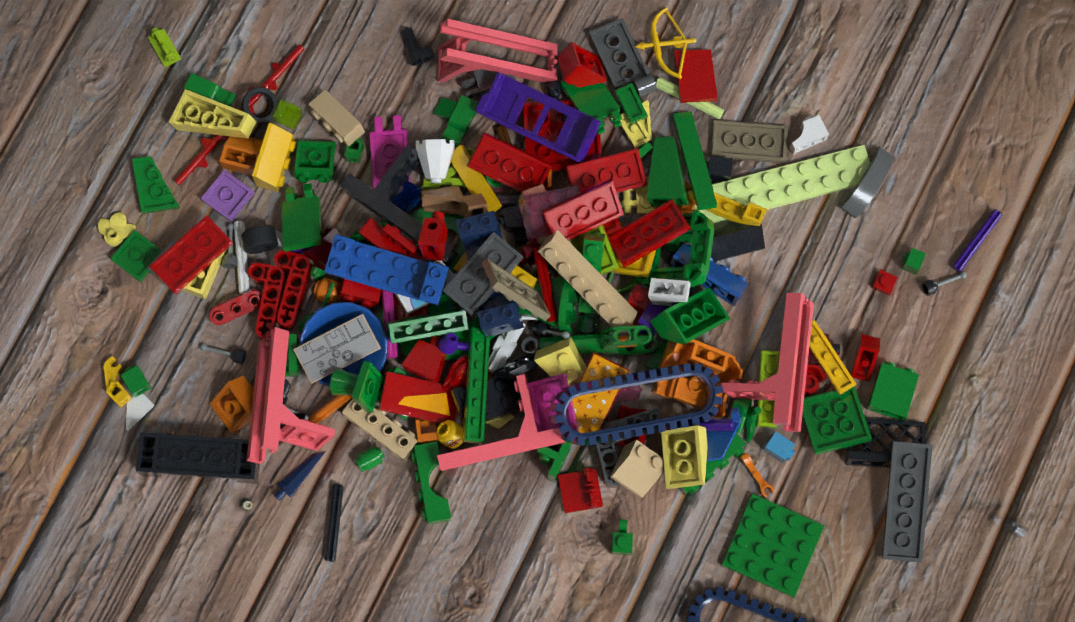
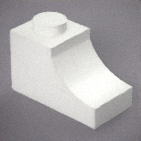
[790,115,829,155]
[648,278,690,306]

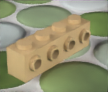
[342,399,418,462]

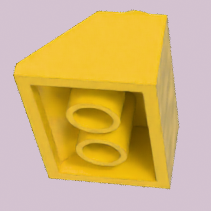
[252,123,297,192]

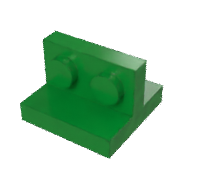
[537,442,572,483]

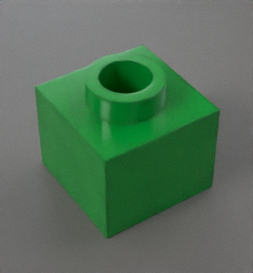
[901,248,926,275]

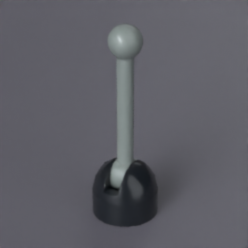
[922,271,967,296]
[532,321,570,339]
[200,344,246,365]

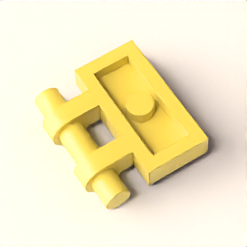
[621,176,656,215]

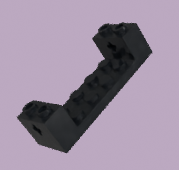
[136,432,260,484]

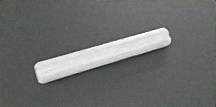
[234,221,250,294]

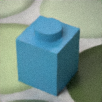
[763,432,795,463]

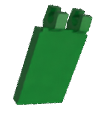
[560,81,622,135]
[282,183,322,252]

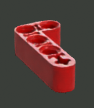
[274,250,311,330]
[248,263,286,340]

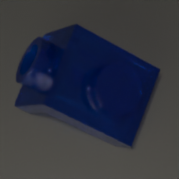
[391,181,422,213]

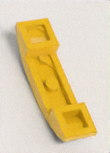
[689,188,767,226]

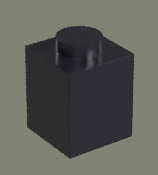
[706,156,733,181]

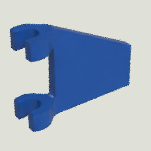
[706,407,742,461]

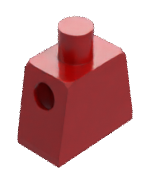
[418,211,448,261]
[402,335,446,384]

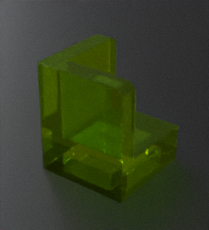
[273,100,303,130]

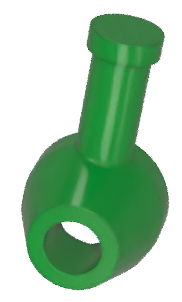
[733,398,752,434]

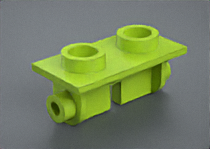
[148,28,181,68]

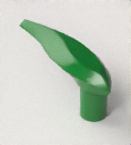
[746,406,762,443]

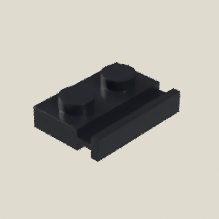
[493,355,539,379]

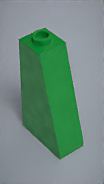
[647,136,689,207]

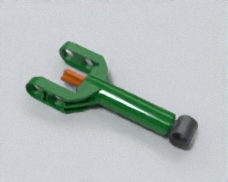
[521,325,659,357]

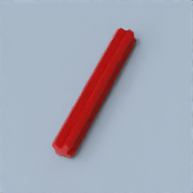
[533,247,557,322]

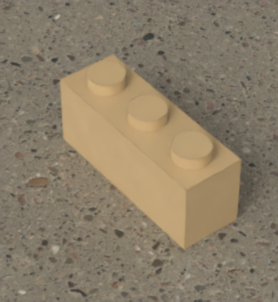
[309,90,365,147]

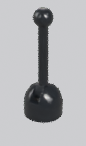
[546,82,567,122]

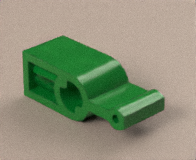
[183,73,236,107]
[441,95,479,147]

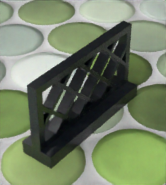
[846,418,926,468]

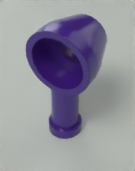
[438,333,469,355]

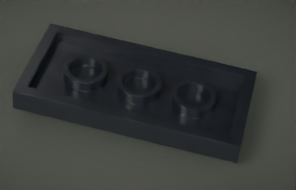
[451,373,525,427]

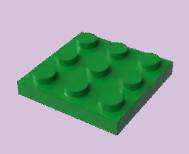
[802,386,872,455]

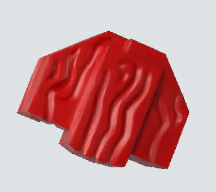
[804,364,827,396]

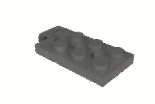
[589,18,657,98]

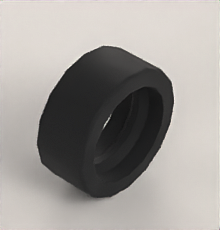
[241,87,278,123]

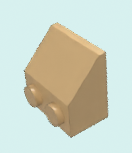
[610,440,664,498]

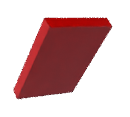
[673,49,718,103]

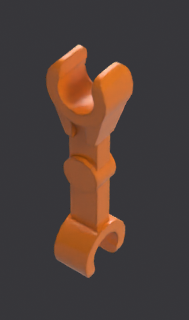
[740,453,774,498]

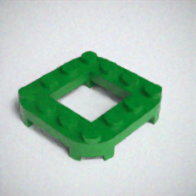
[637,210,714,288]

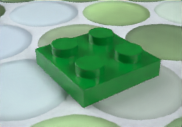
[110,230,162,283]

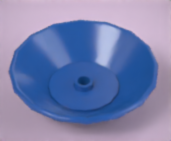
[300,302,388,387]

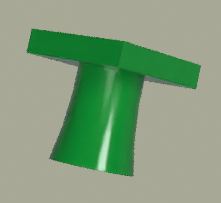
[330,361,384,413]

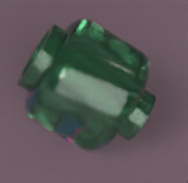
[576,313,603,335]

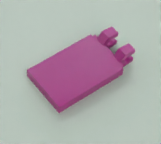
[370,115,411,189]

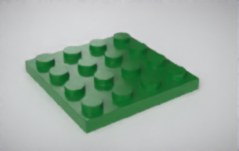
[721,494,825,598]

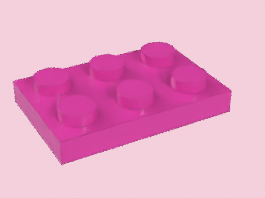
[528,373,579,432]

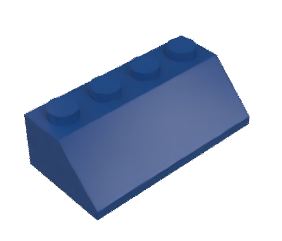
[670,243,748,307]

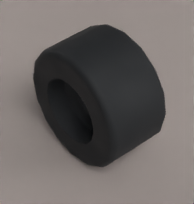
[241,225,278,254]

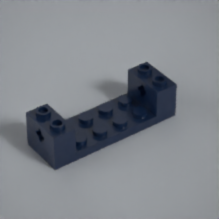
[456,211,524,337]

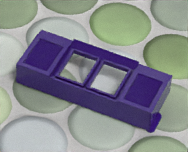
[476,72,602,163]

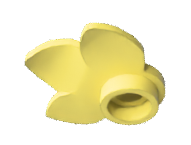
[98,212,136,247]

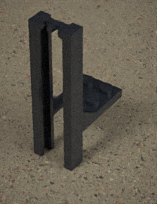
[341,144,459,267]

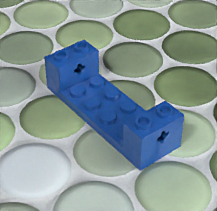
[324,234,449,306]

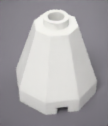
[416,139,455,183]

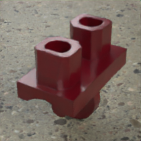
[519,236,541,267]

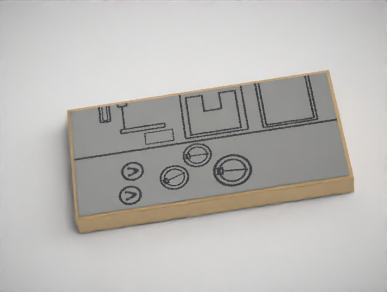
[293,314,381,384]

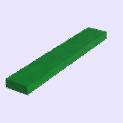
[673,111,717,210]
[463,327,490,444]

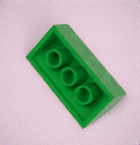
[650,287,731,345]

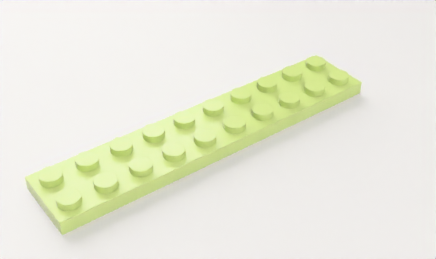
[688,145,870,223]

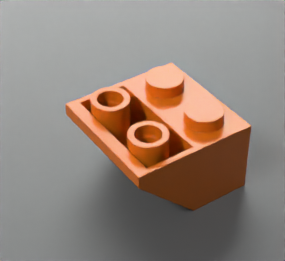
[219,136,263,176]

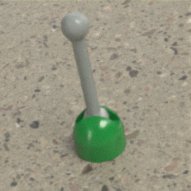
[300,266,325,312]

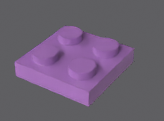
[201,170,255,222]

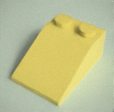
[661,425,708,489]

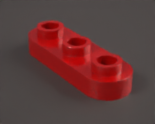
[209,289,262,325]

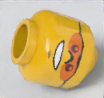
[437,420,464,449]

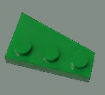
[132,156,180,214]

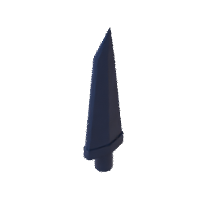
[274,451,326,501]

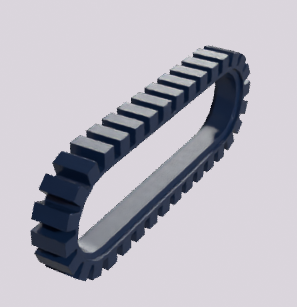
[550,363,723,445]
[687,588,813,622]

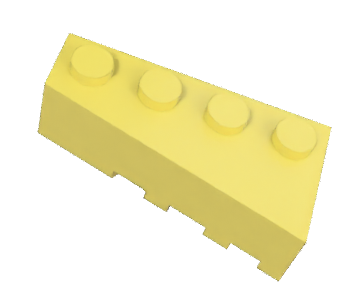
[168,89,256,138]

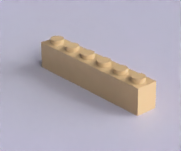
[538,230,638,327]

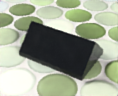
[711,220,765,262]

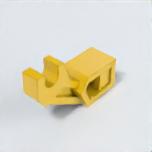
[103,356,132,408]

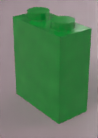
[866,362,919,421]

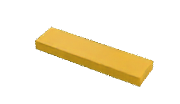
[451,145,502,212]
[809,319,856,395]

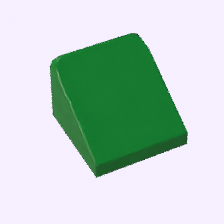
[433,98,458,121]

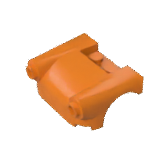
[650,340,743,418]

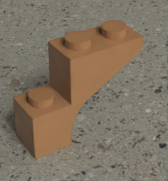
[421,186,488,218]

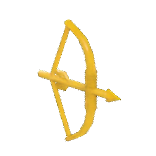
[634,7,697,79]

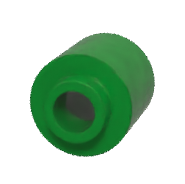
[355,446,385,472]

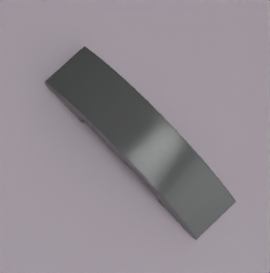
[841,146,894,218]

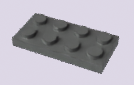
[443,232,524,316]

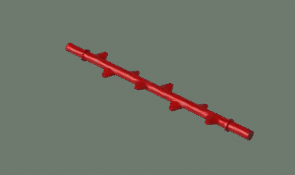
[174,44,305,186]

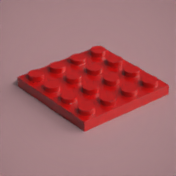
[523,100,602,171]

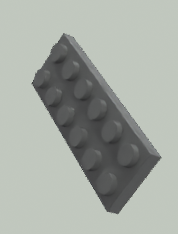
[882,441,933,563]

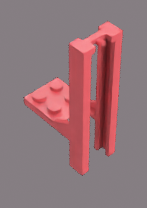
[437,19,558,84]
[721,293,814,432]
[246,327,335,464]
[437,374,565,471]

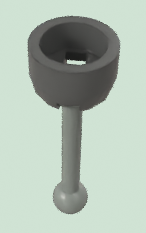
[222,223,237,269]

